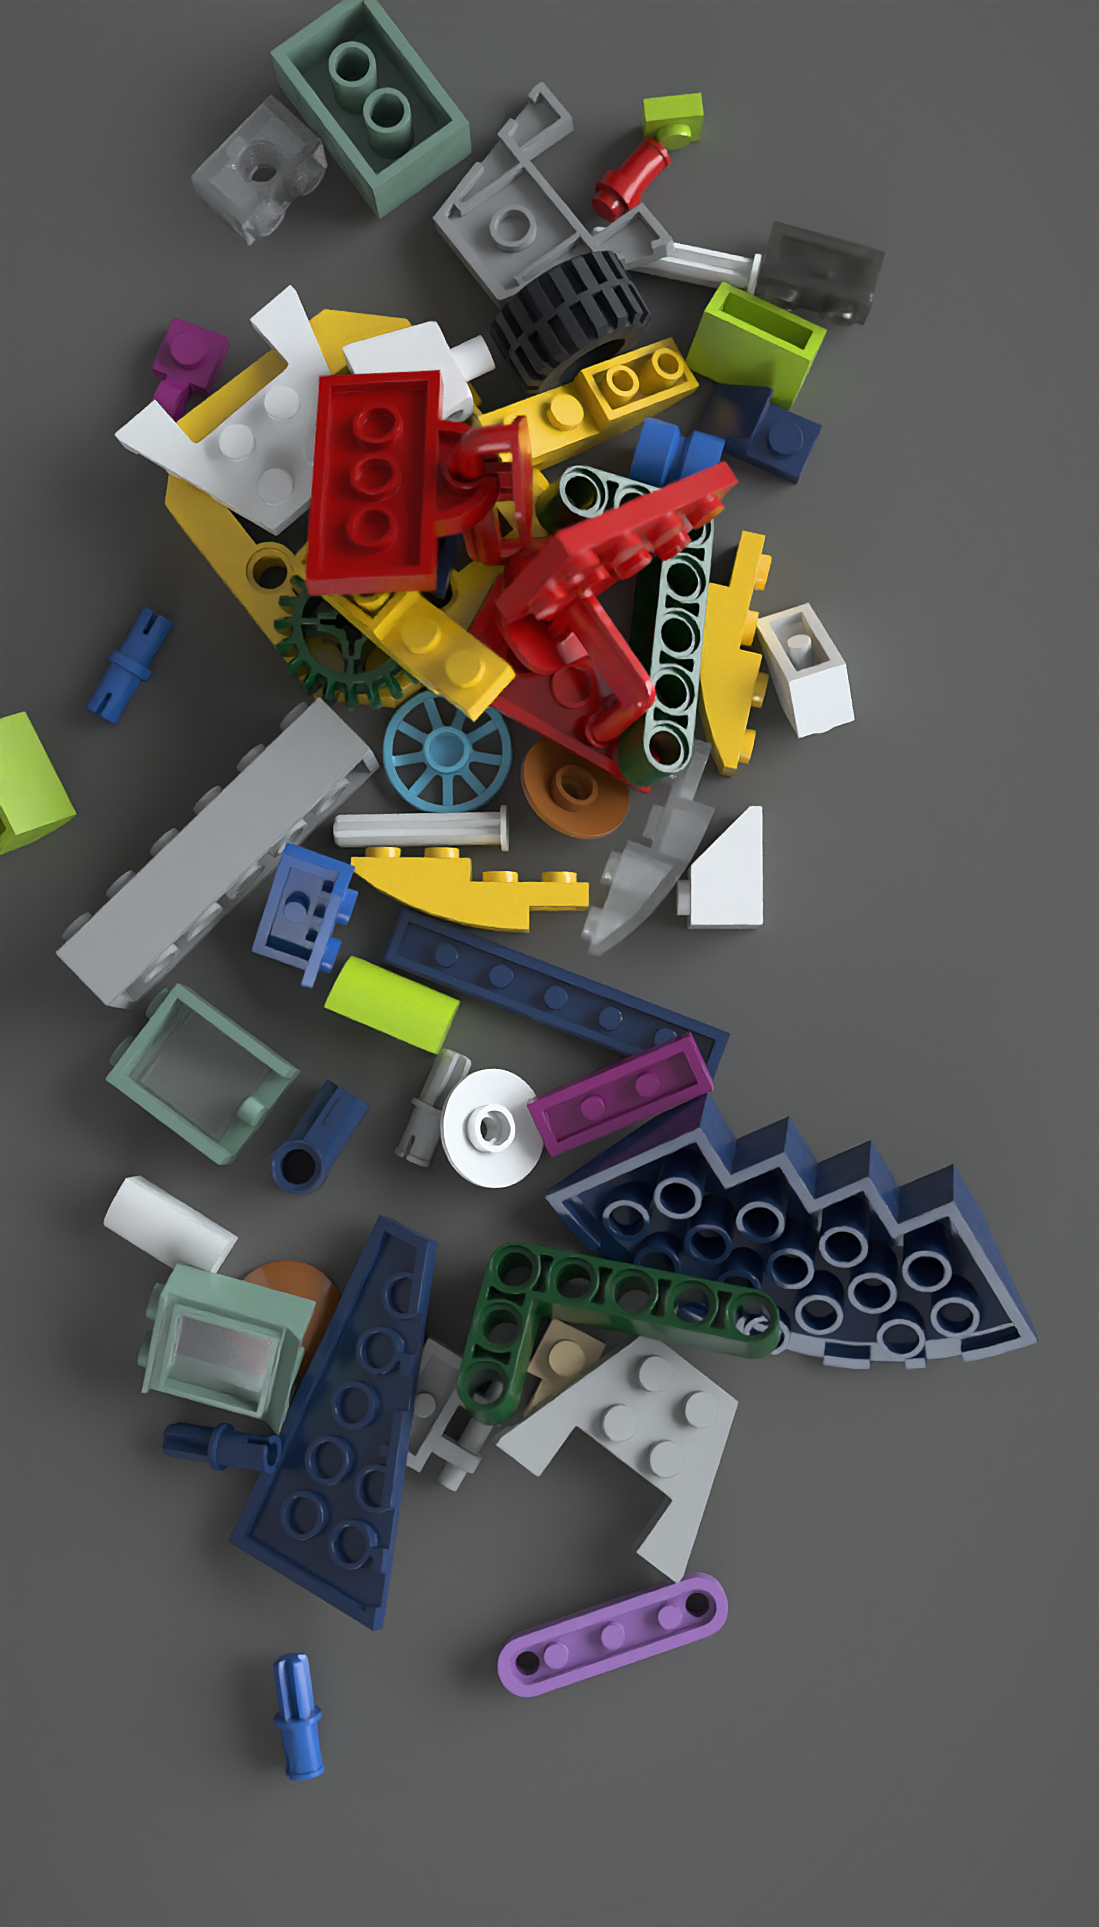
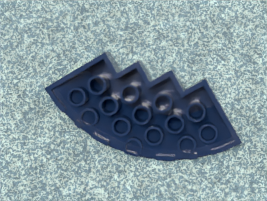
[545,1093,1038,1369]

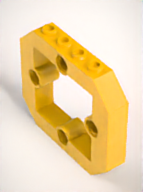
[165,309,550,708]

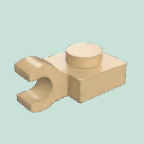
[523,1318,606,1418]

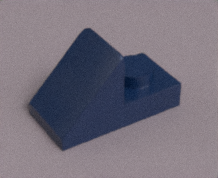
[695,383,822,484]

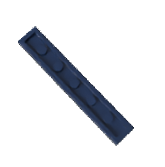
[381,907,731,1080]

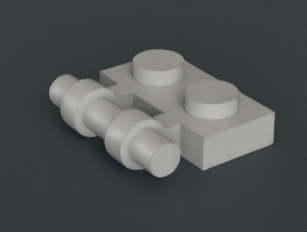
[406,1336,503,1491]

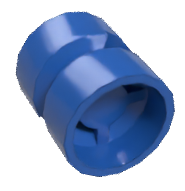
[628,417,726,489]

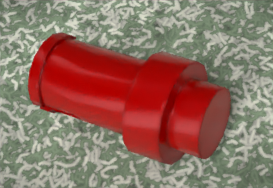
[591,136,671,223]

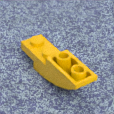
[471,337,699,471]
[697,530,772,778]
[288,542,515,721]
[351,847,589,934]

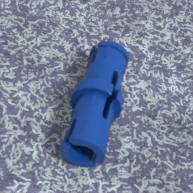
[84,606,175,726]

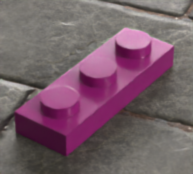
[527,1031,714,1158]

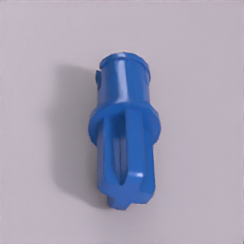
[273,1652,325,1781]

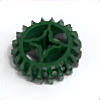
[274,575,433,712]

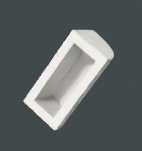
[104,1175,238,1273]

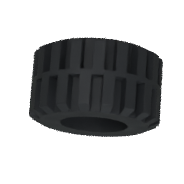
[490,250,653,398]

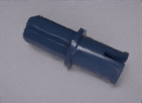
[162,1422,282,1474]

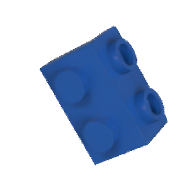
[251,842,359,990]

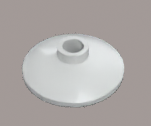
[440,1069,544,1188]

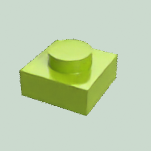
[641,93,704,150]

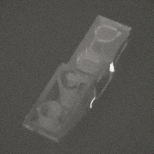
[580,738,715,959]

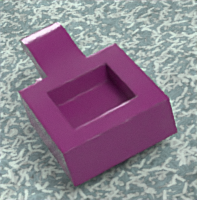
[152,316,230,423]

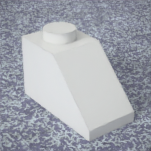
[756,603,855,738]
[676,806,763,929]

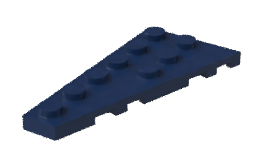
[228,1215,437,1631]

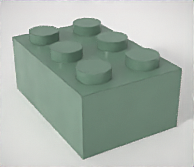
[270,0,472,220]

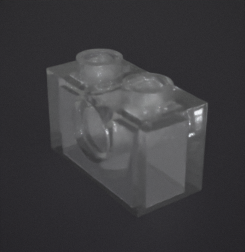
[190,94,328,246]

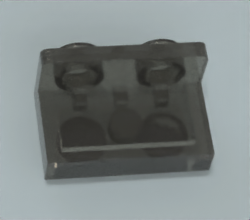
[754,220,886,327]

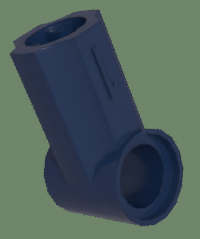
[270,1079,371,1195]

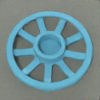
[382,689,513,813]

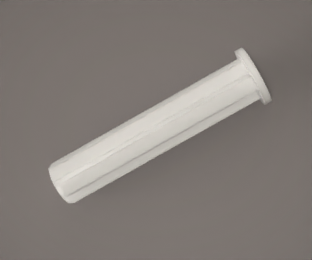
[591,226,762,295]
[333,805,509,852]

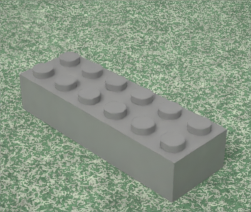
[56,697,380,1010]

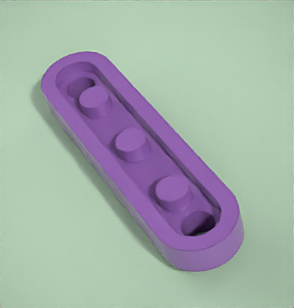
[497,1572,728,1697]

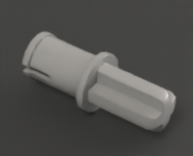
[394,1049,471,1167]

